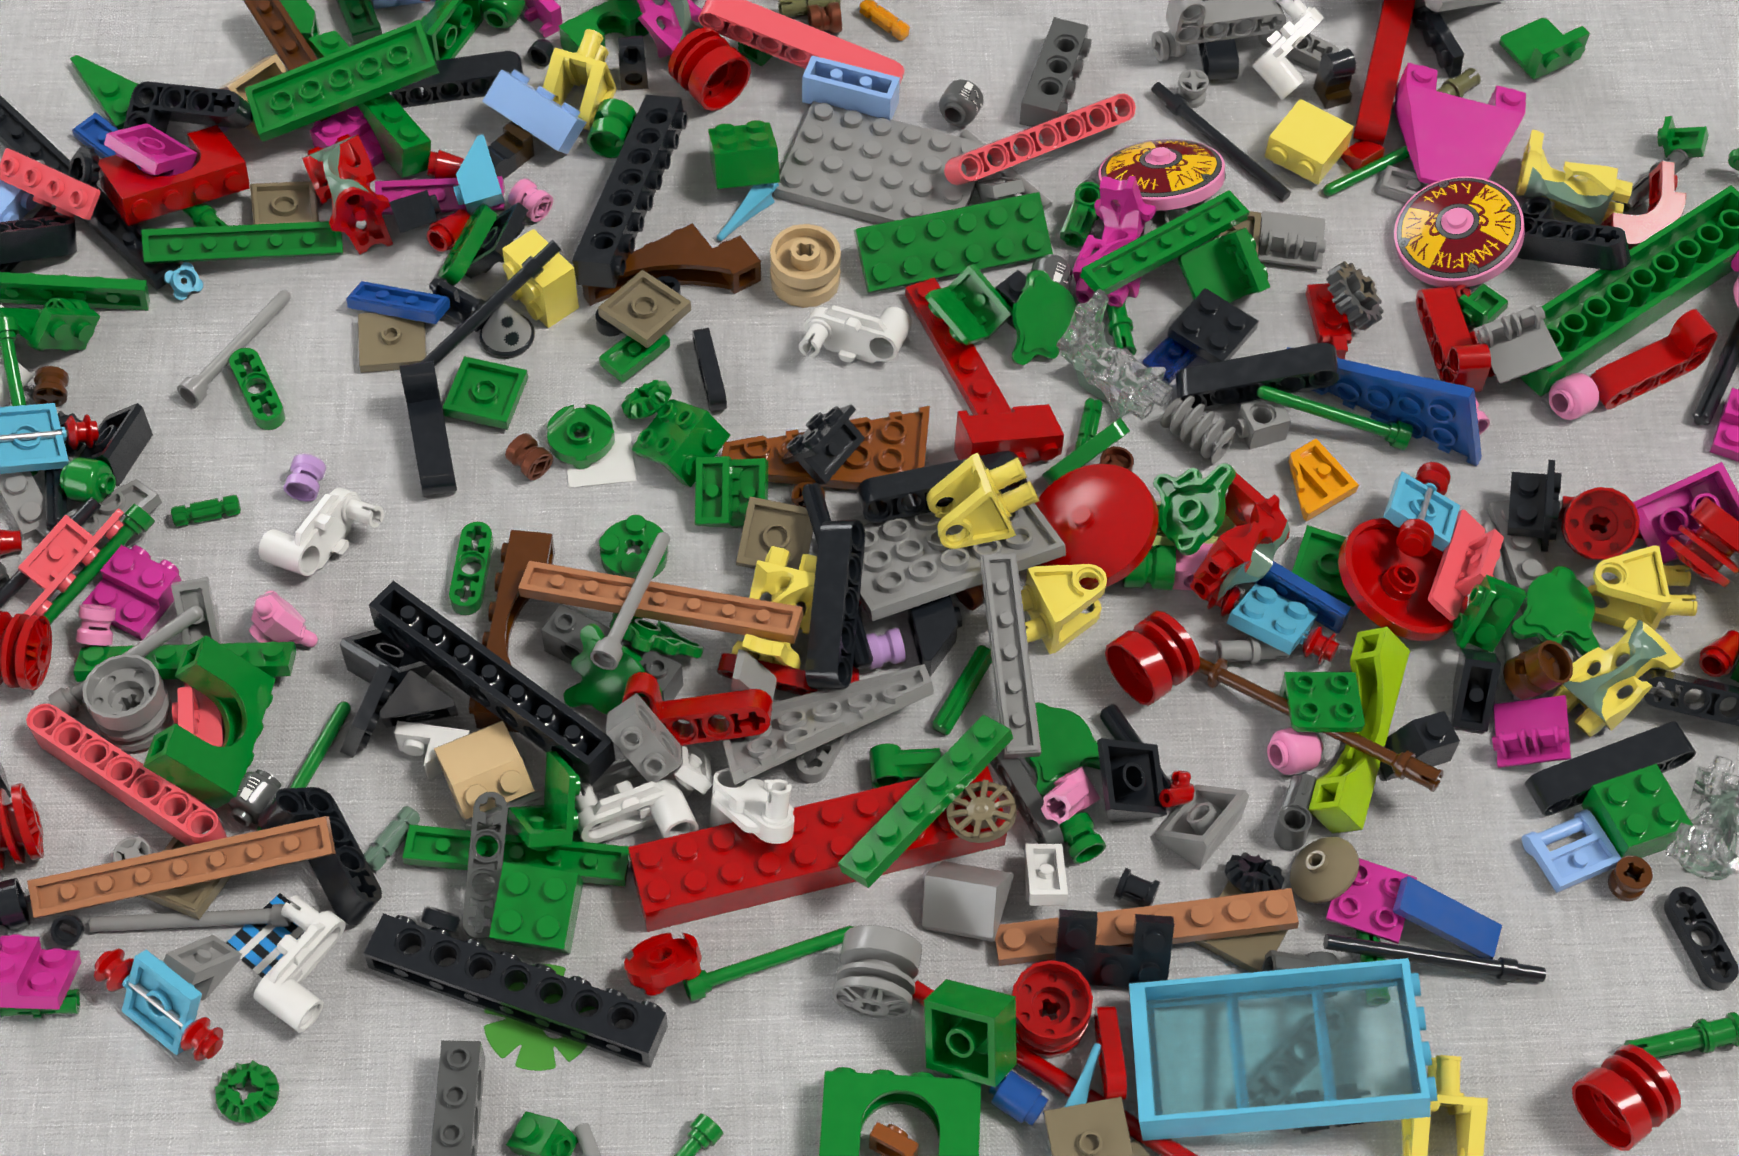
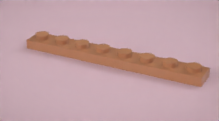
[518,561,803,644]
[27,816,336,918]
[995,888,1299,966]

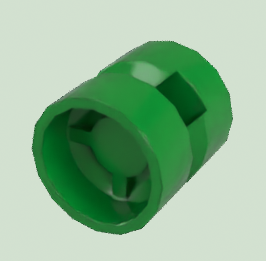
[587,98,637,158]
[1122,545,1176,590]

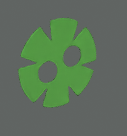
[484,964,596,1071]

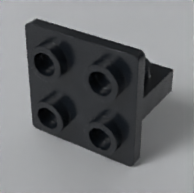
[781,404,865,485]
[1507,460,1562,552]

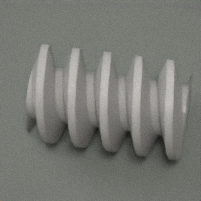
[1160,396,1236,464]

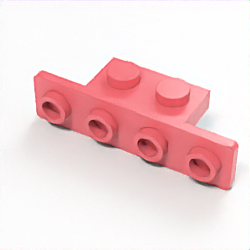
[0,148,101,220]
[18,508,124,617]
[1428,509,1504,621]
[172,682,224,803]

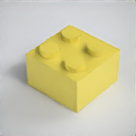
[502,229,579,328]

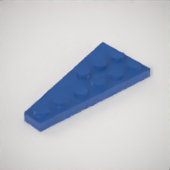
[1287,347,1482,467]

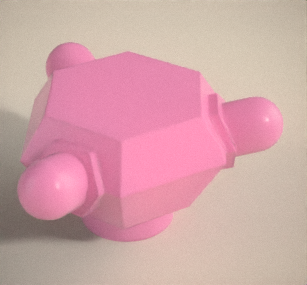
[248,591,318,648]

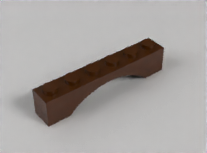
[469,530,555,733]

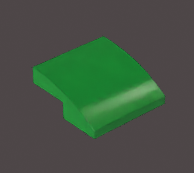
[695,456,769,528]

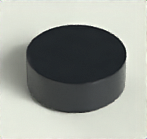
[420,906,460,932]

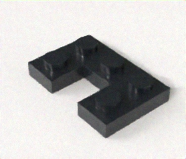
[1054,909,1174,988]

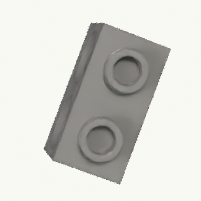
[606,693,681,782]

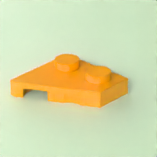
[1288,438,1359,522]

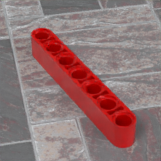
[1353,0,1415,145]

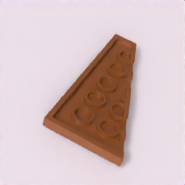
[722,406,930,490]

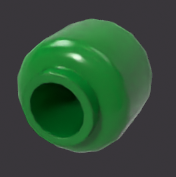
[481,0,526,29]
[60,457,116,503]

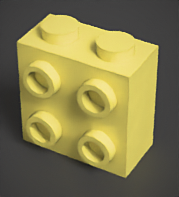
[1264,99,1354,185]

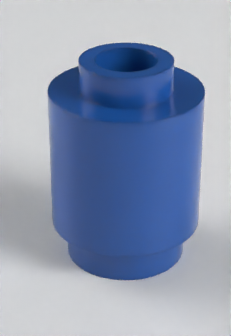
[988,1070,1049,1126]

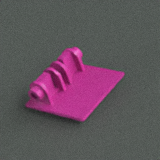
[1492,695,1571,768]
[1326,858,1417,944]

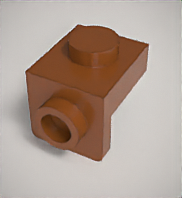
[869,1122,919,1156]

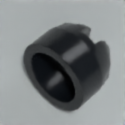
[528,39,554,67]
[50,915,84,946]

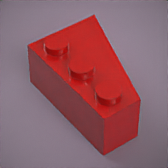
[954,404,1064,467]

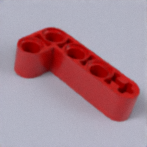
[1416,286,1491,393]
[1590,309,1718,409]
[622,672,773,745]

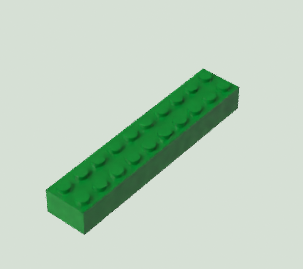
[1520,185,1739,397]

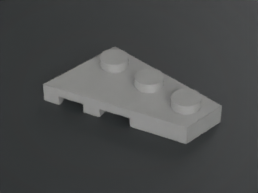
[36,479,162,568]

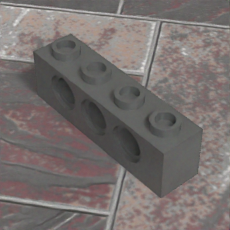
[1019,17,1092,127]
[541,604,684,701]
[430,1041,486,1156]

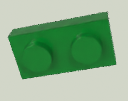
[599,334,670,383]

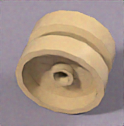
[770,224,841,308]

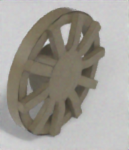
[947,779,1017,843]

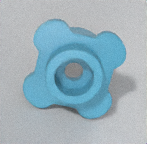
[164,262,203,300]

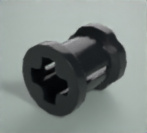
[1114,868,1160,907]

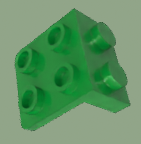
[1499,18,1590,80]
[1178,228,1270,303]
[925,264,1013,345]
[0,307,101,352]
[632,399,731,488]
[1279,672,1365,732]
[507,751,581,851]

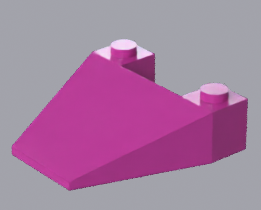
[1394,62,1526,184]

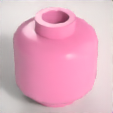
[1549,373,1599,420]
[1267,727,1323,775]

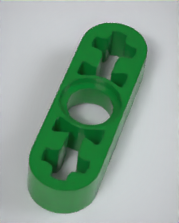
[438,203,497,286]
[229,348,285,430]
[1042,418,1130,486]
[449,521,494,615]

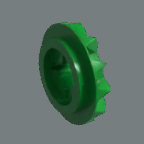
[621,380,672,419]
[215,1060,279,1123]

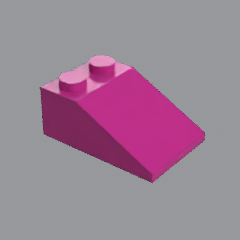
[1633,462,1739,565]

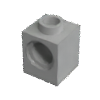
[1235,399,1291,450]

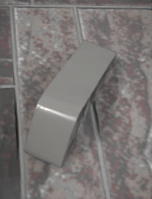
[1166,0,1286,45]

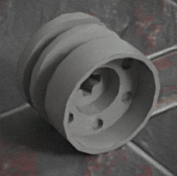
[82,654,173,751]
[832,925,922,1019]

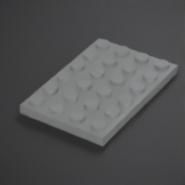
[774,101,987,224]
[848,503,1066,621]

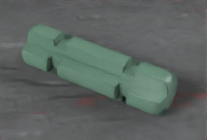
[363,806,420,871]

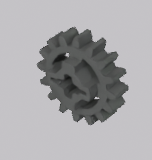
[1326,261,1384,329]

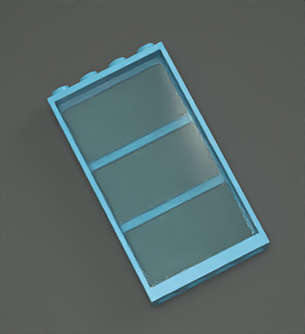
[1129,958,1437,1141]

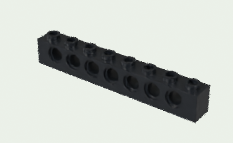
[572,95,688,288]
[369,580,616,786]
[364,913,668,1068]

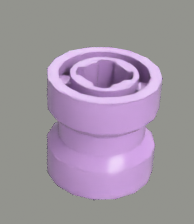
[283,454,326,501]
[866,628,906,670]

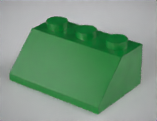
[420,0,485,61]

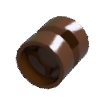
[1503,640,1573,700]

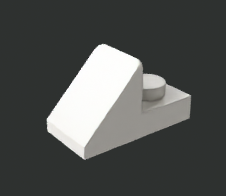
[394,721,470,780]
[659,744,713,799]
[1025,844,1068,906]

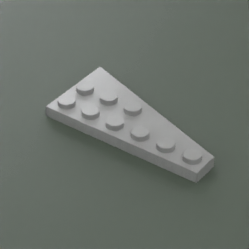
[716,664,934,785]

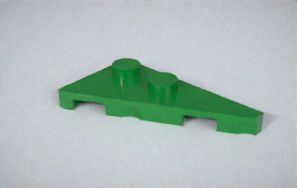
[70,55,138,130]

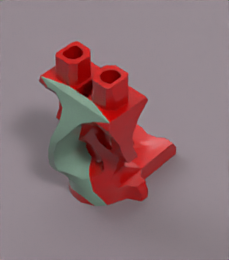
[302,134,393,254]
[1190,472,1290,601]

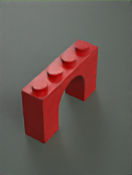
[98,125,250,226]

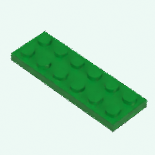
[244,19,439,142]
[854,192,1053,293]

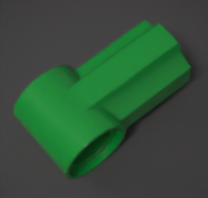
[1060,182,1100,248]
[869,743,941,788]

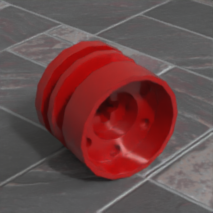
[668,27,751,111]
[1561,487,1640,560]
[1666,497,1739,588]
[1105,610,1200,706]
[0,611,52,690]
[0,783,44,871]
[1012,960,1093,1058]
[1572,1044,1681,1151]

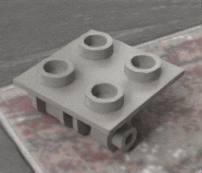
[1258,211,1326,269]
[1473,305,1563,384]

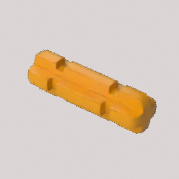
[859,0,910,41]

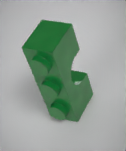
[559,0,650,53]

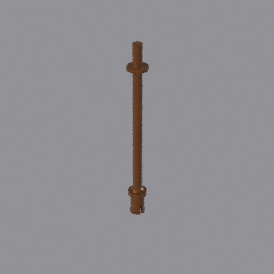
[1198,657,1444,792]

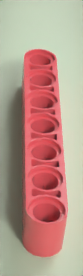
[699,0,905,84]
[944,93,1136,185]
[26,704,227,846]

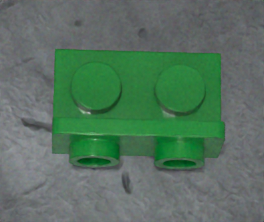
[1452,574,1526,653]

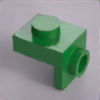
[1657,116,1709,158]
[1458,283,1508,328]
[506,1111,578,1156]

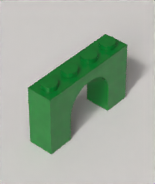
[143,635,276,809]
[819,1067,981,1156]

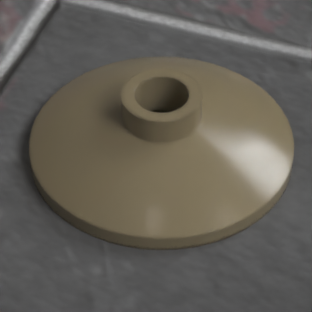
[1290,837,1359,904]

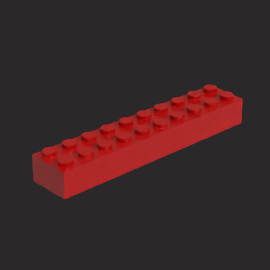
[628,765,1007,932]

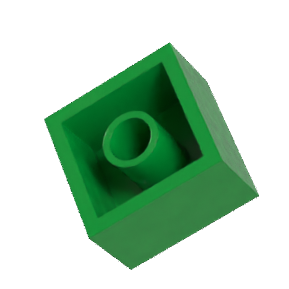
[708,120,780,189]
[1581,764,1693,858]
[489,862,584,954]
[924,979,1016,1087]

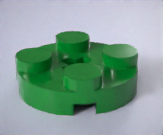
[547,404,615,469]
[599,514,669,579]

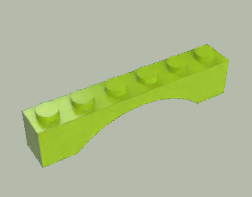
[1308,627,1410,833]

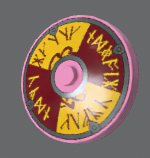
[1098,139,1225,211]
[1394,176,1525,288]

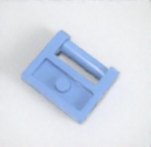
[1522,809,1621,893]

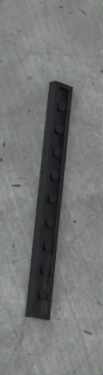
[0,95,181,290]

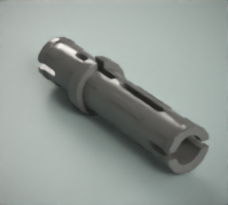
[1616,149,1689,215]

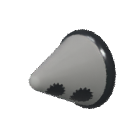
[479,304,535,357]

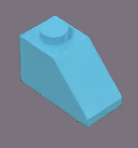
[453,134,505,213]

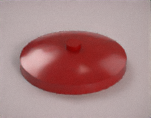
[1035,464,1158,590]
[1338,518,1468,641]

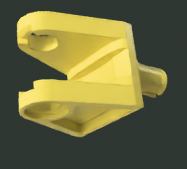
[543,29,617,131]
[926,453,1039,549]
[1587,546,1697,630]
[1021,564,1107,654]
[1401,1055,1488,1156]

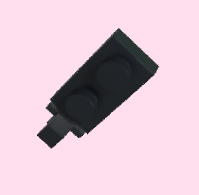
[1412,6,1464,78]

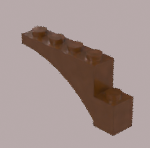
[582,223,761,306]

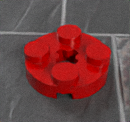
[624,933,702,996]

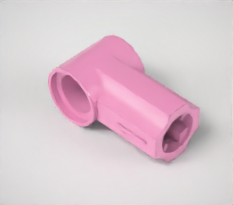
[1041,766,1100,824]

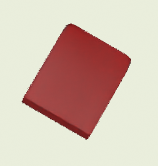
[1340,140,1385,171]

